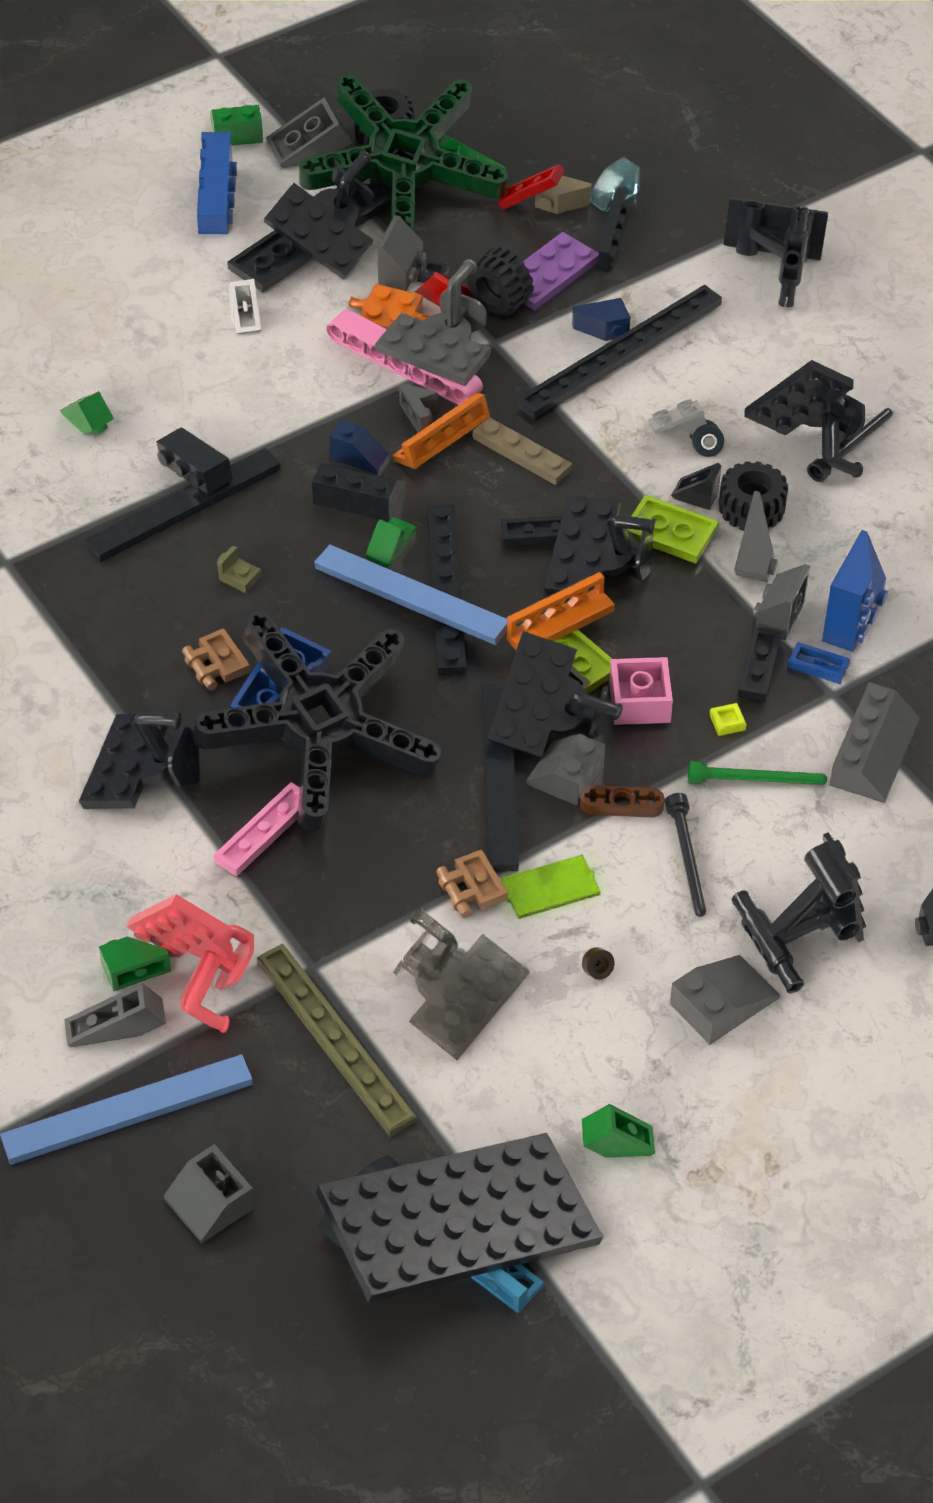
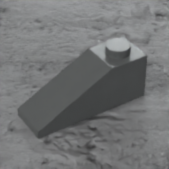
[734,491,778,582]
[64,983,166,1047]

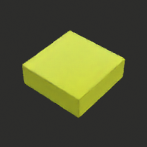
[709,703,746,736]

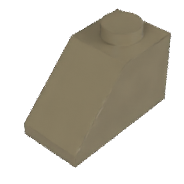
[535,175,592,214]

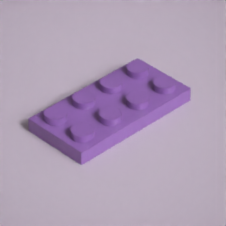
[523,232,599,311]

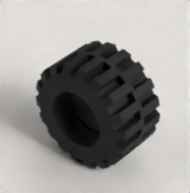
[354,89,414,145]
[466,247,534,317]
[719,461,788,531]

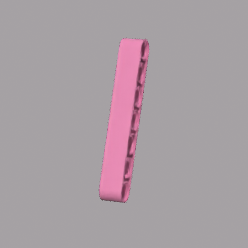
[326,310,483,405]

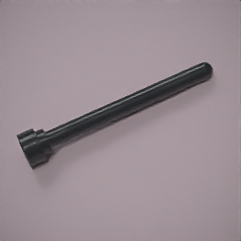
[807,408,893,482]
[665,793,706,917]

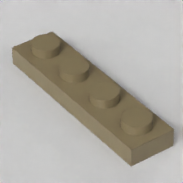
[473,418,572,485]

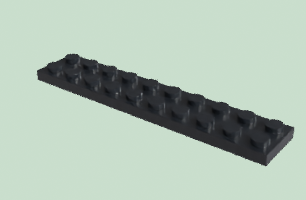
[227,149,415,292]

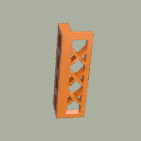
[393,393,490,469]
[506,572,615,650]

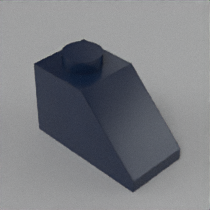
[572,298,631,341]
[329,420,389,475]

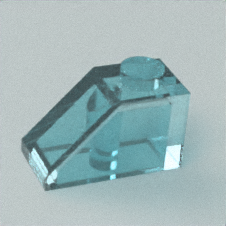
[591,157,641,212]

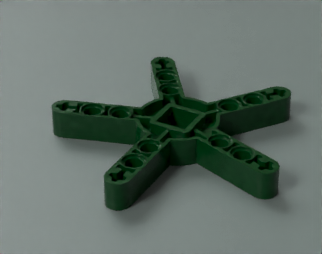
[299,74,508,231]

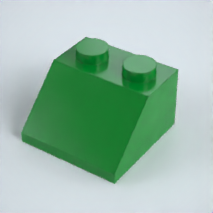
[210,105,263,146]

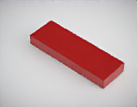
[498,164,565,210]

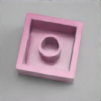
[609,657,673,725]

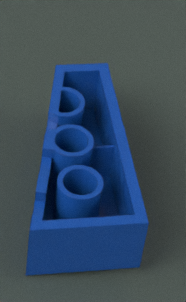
[197,132,237,234]
[229,627,332,728]

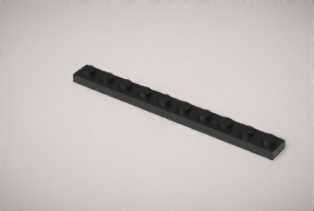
[517,284,722,419]

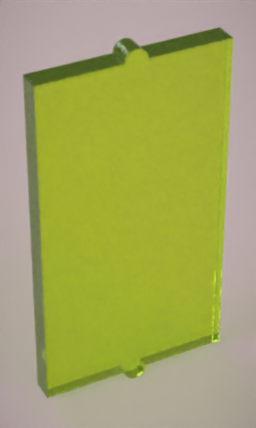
[501,854,601,919]

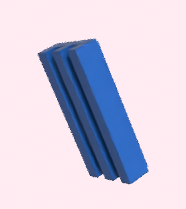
[787,642,850,685]

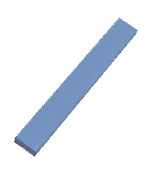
[314,545,507,645]
[0,1054,253,1165]

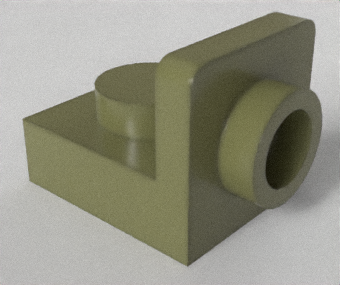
[217,546,262,593]

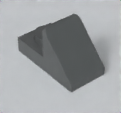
[399,383,438,433]

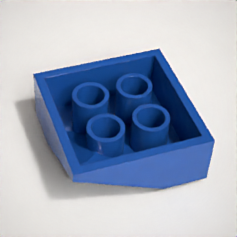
[822,530,888,652]

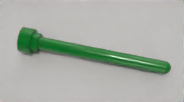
[688,760,827,785]

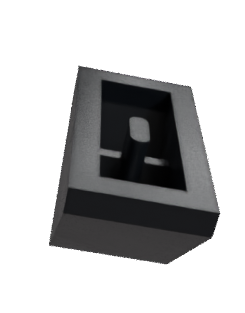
[671,463,722,510]

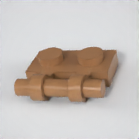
[182,628,250,691]
[436,849,508,918]

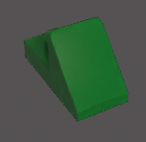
[366,517,416,568]

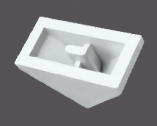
[229,279,261,333]

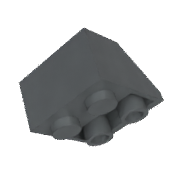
[164,1144,255,1244]

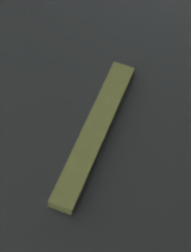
[257,943,417,1137]

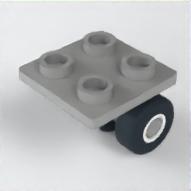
[648,399,724,457]

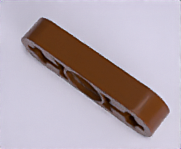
[579,785,665,817]

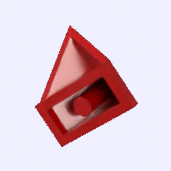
[414,272,473,307]

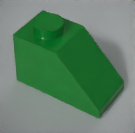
[60,391,114,435]
[99,936,171,992]
[581,1104,655,1158]

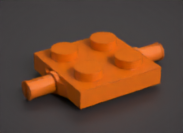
[349,284,430,329]

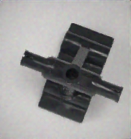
[723,197,828,307]
[731,832,866,994]

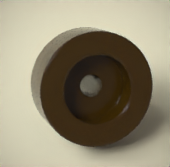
[582,947,615,980]

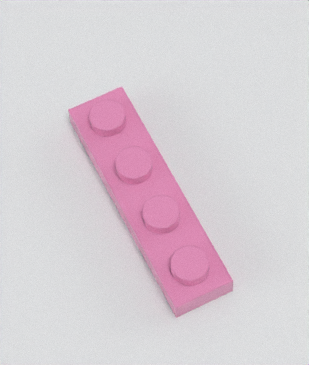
[214,782,300,877]

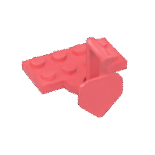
[126,894,254,1033]

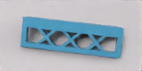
[471,1264,544,1313]

